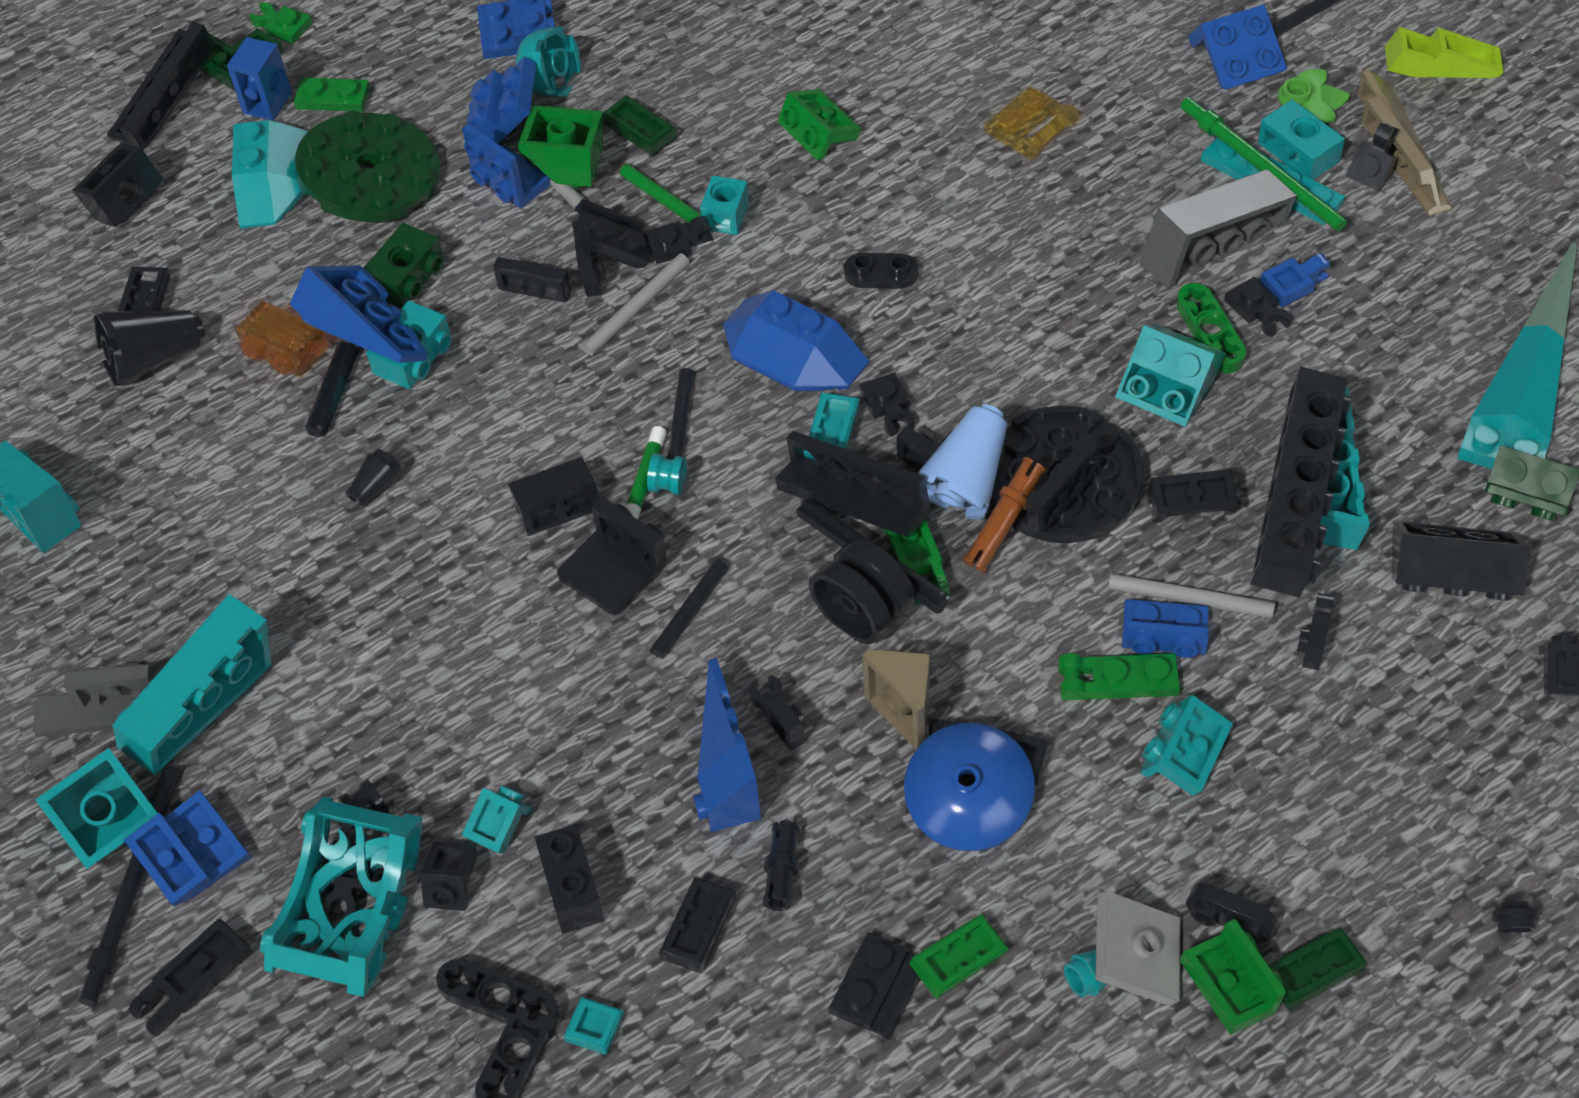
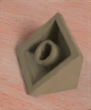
[862,649,930,750]

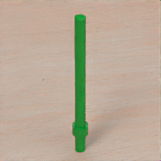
[1180,97,1347,232]

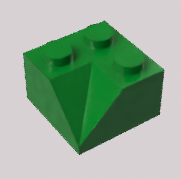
[518,105,603,187]

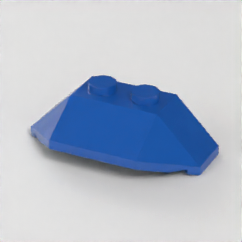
[723,290,869,391]

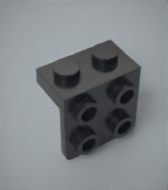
[557,497,668,615]

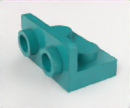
[1140,695,1233,796]

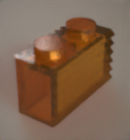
[236,300,329,378]

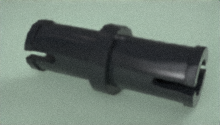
[763,820,800,911]

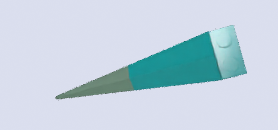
[1457,242,1577,469]

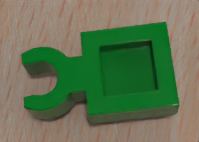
[249,2,313,44]

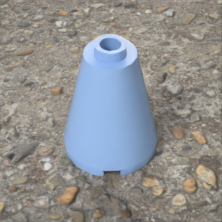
[917,404,1007,520]

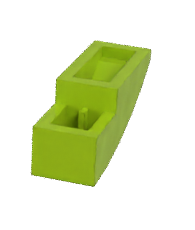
[1385,27,1503,78]

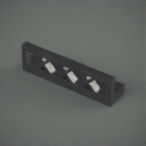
[107,21,216,150]
[775,431,931,538]

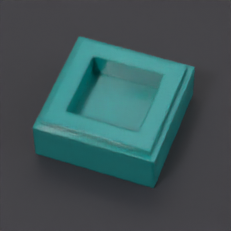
[564,997,624,1055]

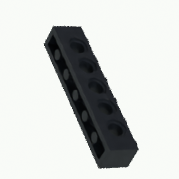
[1250,366,1351,598]

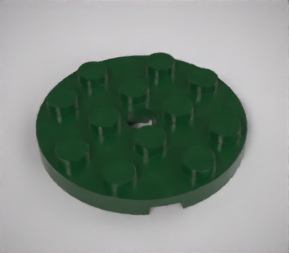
[295,111,440,222]

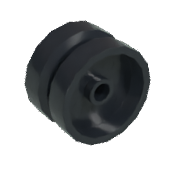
[809,537,915,644]

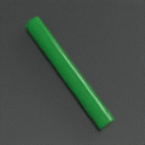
[620,164,701,223]

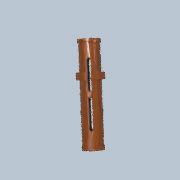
[962,457,1047,574]

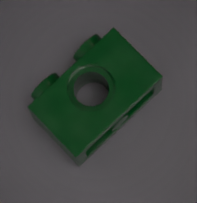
[363,223,444,309]

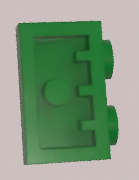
[778,89,861,161]

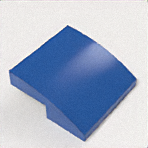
[124,790,252,907]

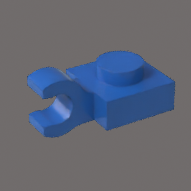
[1260,253,1331,307]

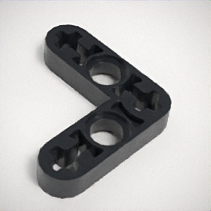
[436,959,560,1098]

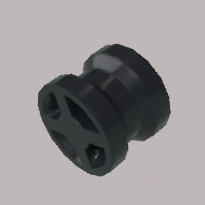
[337,779,390,830]

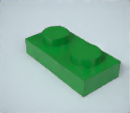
[294,77,370,112]

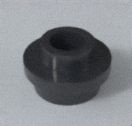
[1492,900,1540,933]

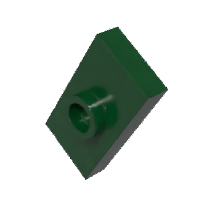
[603,95,677,156]
[1268,926,1367,1011]

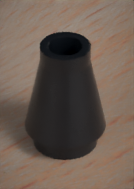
[345,448,401,508]

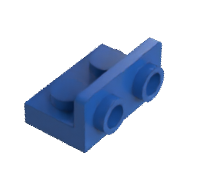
[1122,599,1209,658]

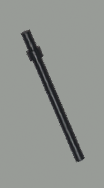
[79,767,180,1007]

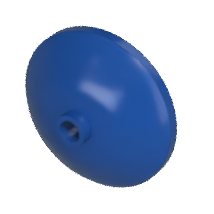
[904,723,1035,851]

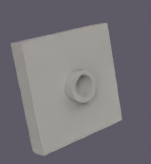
[1095,891,1180,1005]

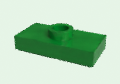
[909,913,1009,1000]

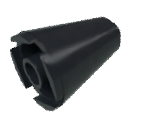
[93,310,205,386]

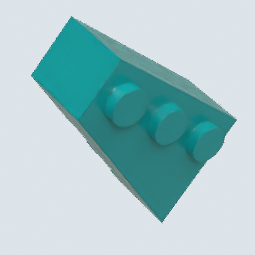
[0,440,82,553]

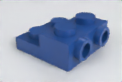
[477,0,555,59]
[467,56,536,144]

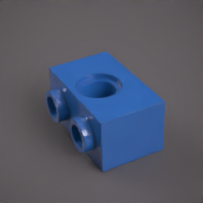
[227,37,292,120]

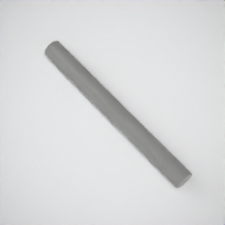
[581,253,690,356]
[1108,573,1275,618]

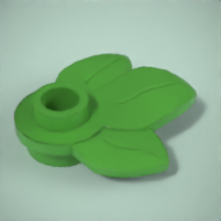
[1278,69,1350,123]

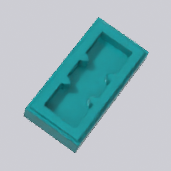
[804,392,860,467]

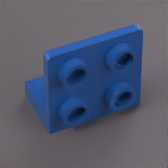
[1188,4,1287,90]
[462,124,551,209]

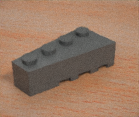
[1140,169,1297,289]

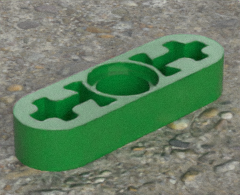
[1177,283,1246,373]

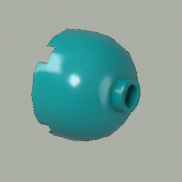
[515,27,581,98]

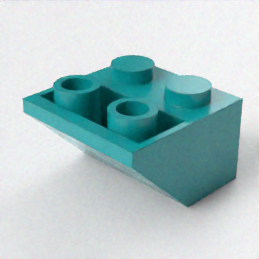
[1115,324,1226,427]

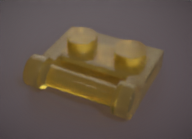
[984,86,1079,161]

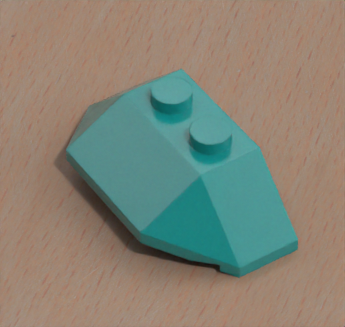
[232,120,308,229]

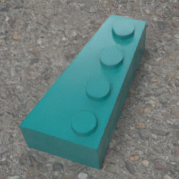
[1320,387,1370,550]
[112,594,272,775]

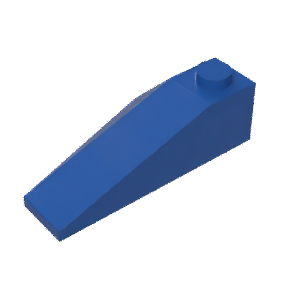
[290,265,429,363]
[693,658,761,832]

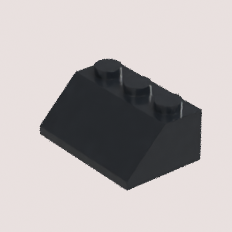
[1392,521,1531,601]

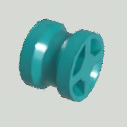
[647,453,687,496]

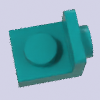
[462,785,533,854]

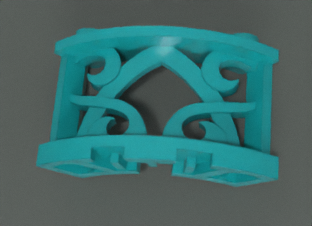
[260,796,423,997]

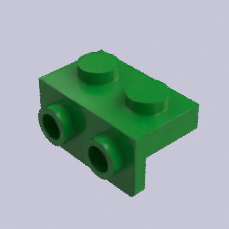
[1179,919,1286,1035]

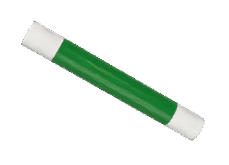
[625,426,667,519]

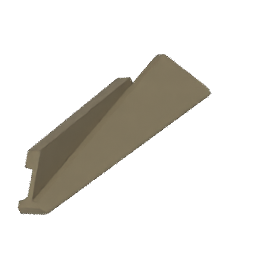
[1357,69,1453,216]

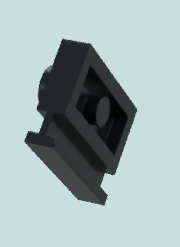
[575,199,650,268]
[829,932,920,1040]

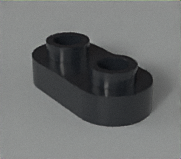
[844,253,918,289]
[1186,883,1278,944]

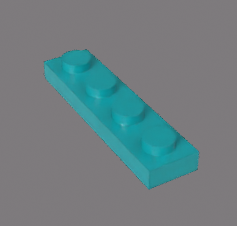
[1201,138,1345,225]

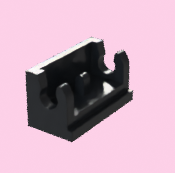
[508,457,600,536]
[1146,469,1238,523]

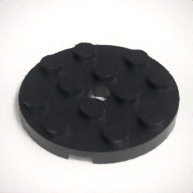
[990,406,1144,543]

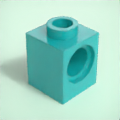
[700,175,749,235]

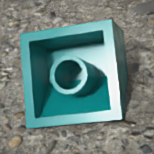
[35,748,158,870]

